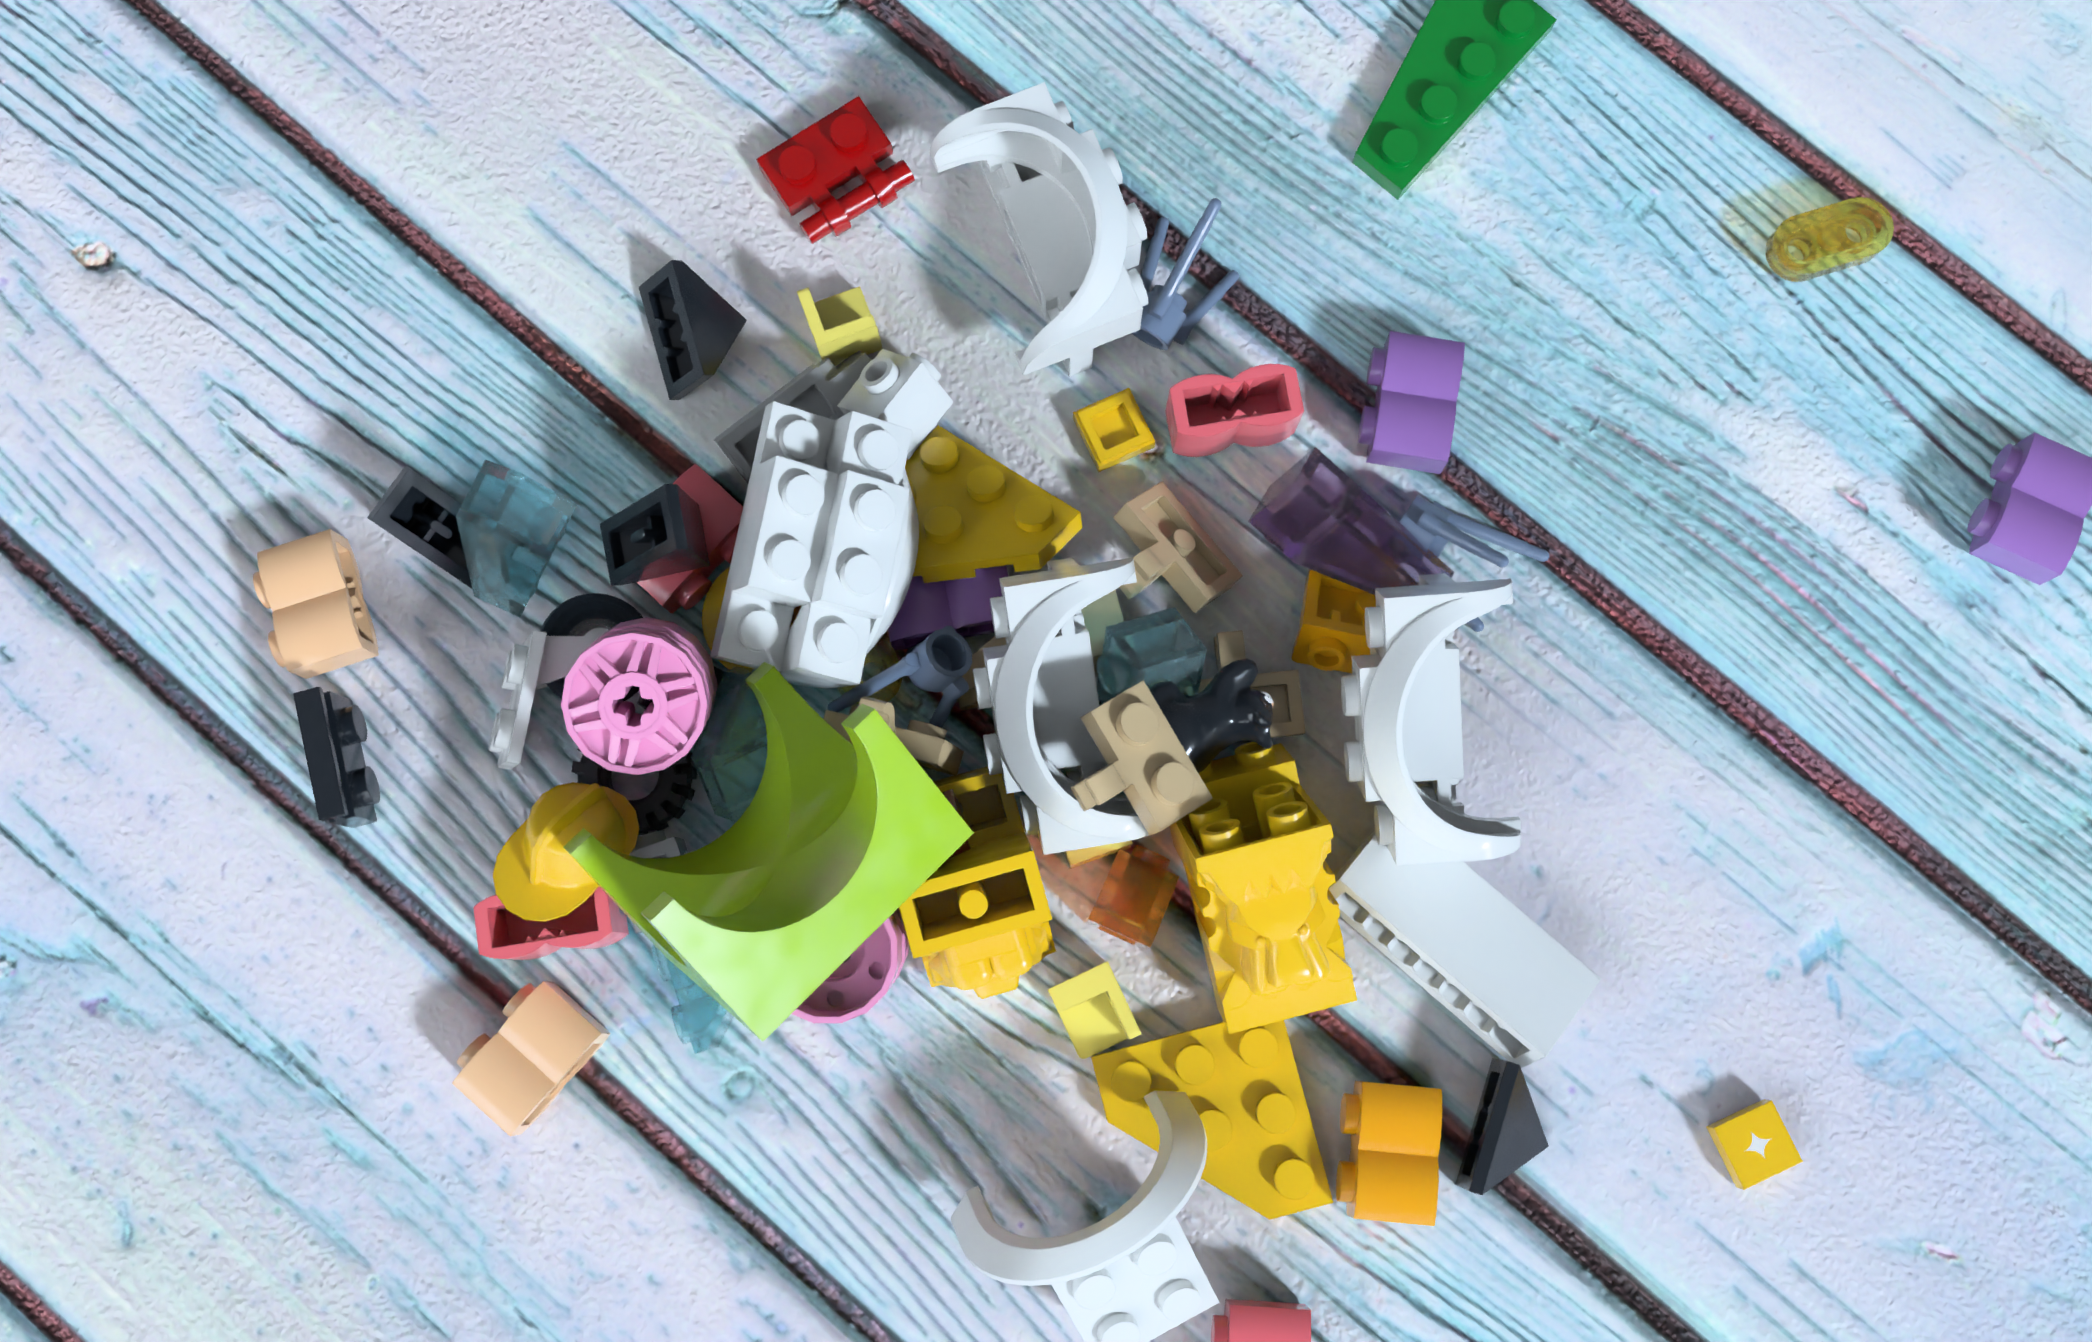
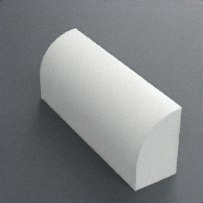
[1329,830,1601,1068]

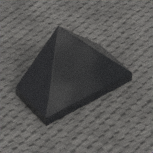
[639,260,747,400]
[1455,1058,1549,1195]

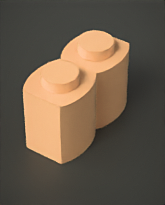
[253,529,379,679]
[452,981,611,1137]

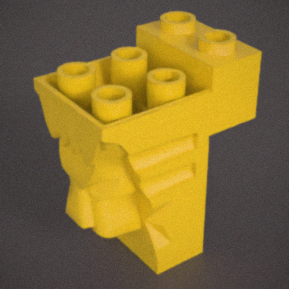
[1169,742,1357,1034]
[899,766,1056,999]

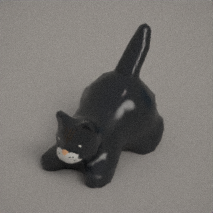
[1149,658,1274,773]

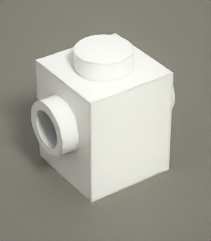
[837,348,953,459]

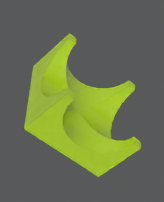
[563,662,974,1042]

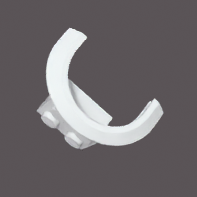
[950,1090,1220,1342]

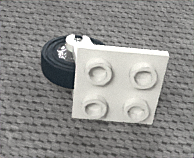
[488,593,643,770]

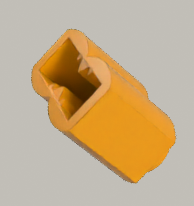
[1336,1081,1442,1226]

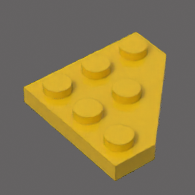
[905,425,1082,583]
[1091,1020,1334,1220]

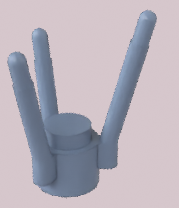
[1131,198,1239,350]
[1390,495,1549,632]
[828,626,972,728]

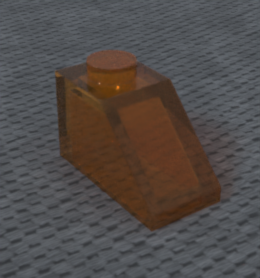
[1086,845,1179,950]

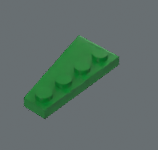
[1352,0,1557,200]

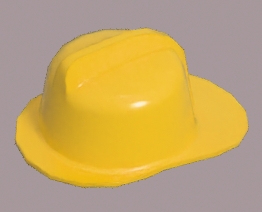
[493,782,640,922]

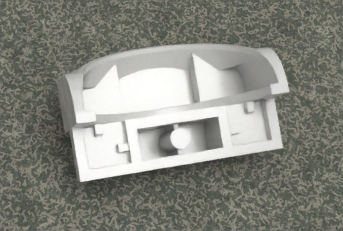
[930,82,1148,377]
[710,401,919,689]
[973,558,1149,855]
[1341,573,1521,866]

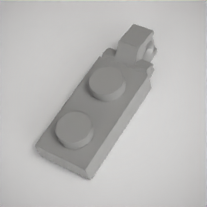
[714,350,871,484]

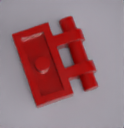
[756,96,915,244]

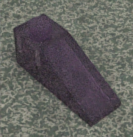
[1248,447,1454,595]

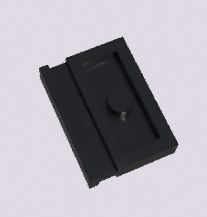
[293,687,380,828]

